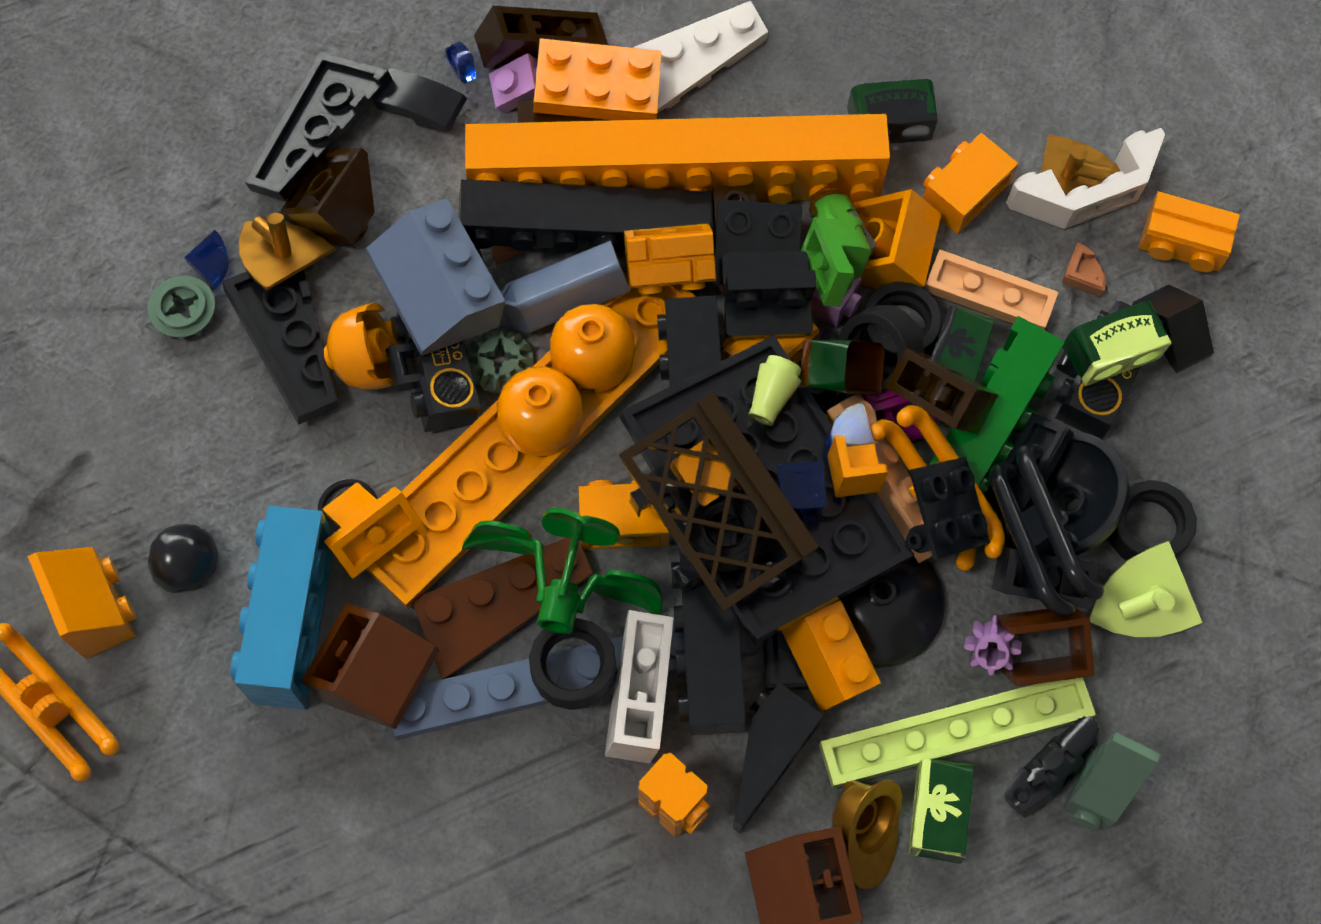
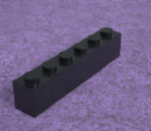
[459,179,714,253]

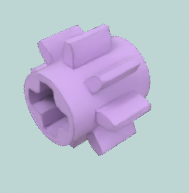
[964,615,1022,675]

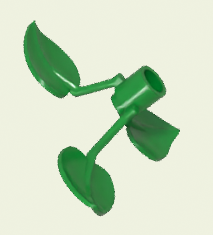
[462,508,663,634]

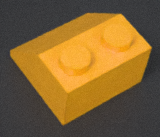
[853,189,941,289]
[28,547,137,659]

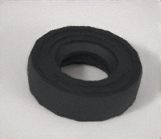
[685,490,768,572]

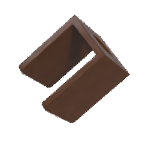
[997,607,1095,686]

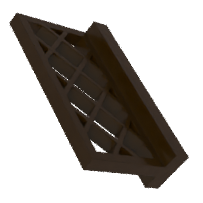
[618,391,819,612]

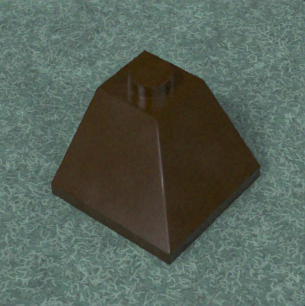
[279,147,375,245]

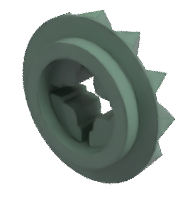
[147,276,217,341]
[467,327,534,393]

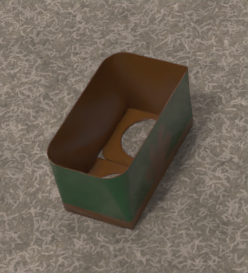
[800,340,885,394]

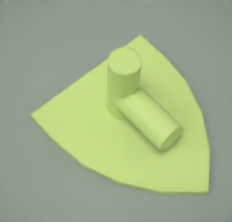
[1089,541,1203,637]

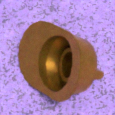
[832,779,903,889]

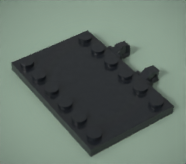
[620,335,914,644]

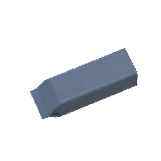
[499,240,631,333]

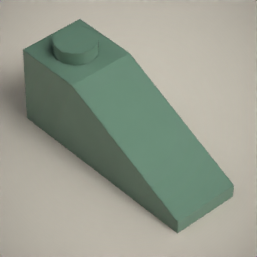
[1063,732,1161,831]

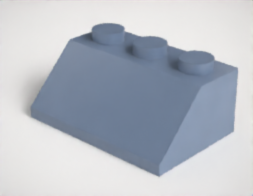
[365,198,506,356]

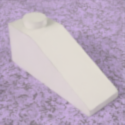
[605,610,674,763]

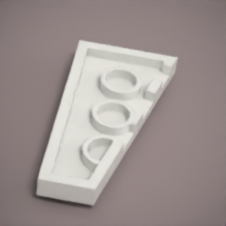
[632,1,768,113]

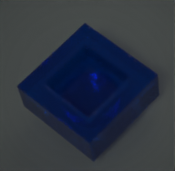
[777,461,827,511]

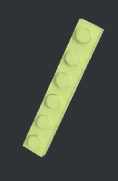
[819,677,1096,789]

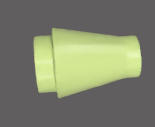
[748,355,801,426]

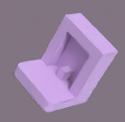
[489,53,538,114]

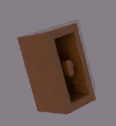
[301,603,440,730]
[745,826,863,924]

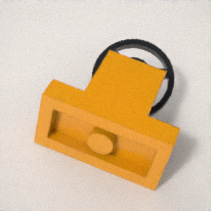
[318,479,423,579]

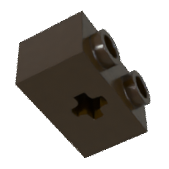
[885,348,999,434]

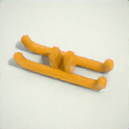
[868,405,1005,571]
[0,623,121,783]

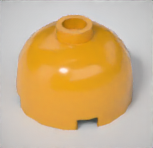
[324,302,401,391]
[549,304,635,392]
[497,367,584,456]

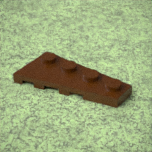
[412,538,593,680]

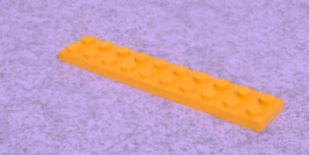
[365,277,696,610]

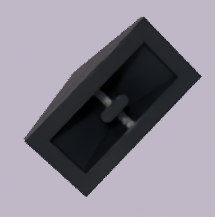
[1132,285,1214,373]

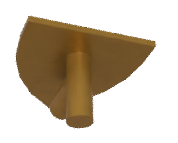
[1040,134,1120,195]
[239,213,335,291]

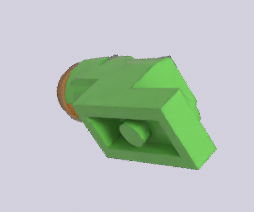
[801,187,877,307]

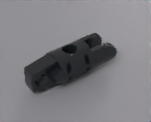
[1005,716,1099,818]

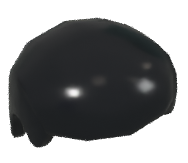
[148,524,218,593]

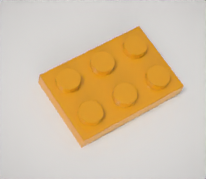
[533,39,661,120]

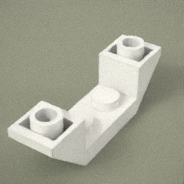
[1006,128,1165,229]

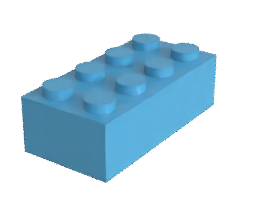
[230,505,333,710]

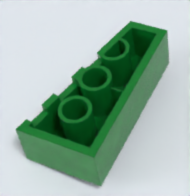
[929,316,1065,495]

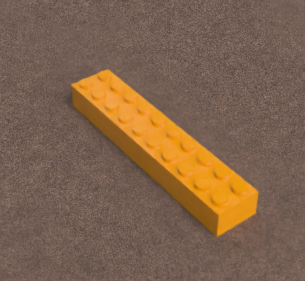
[465,114,890,204]

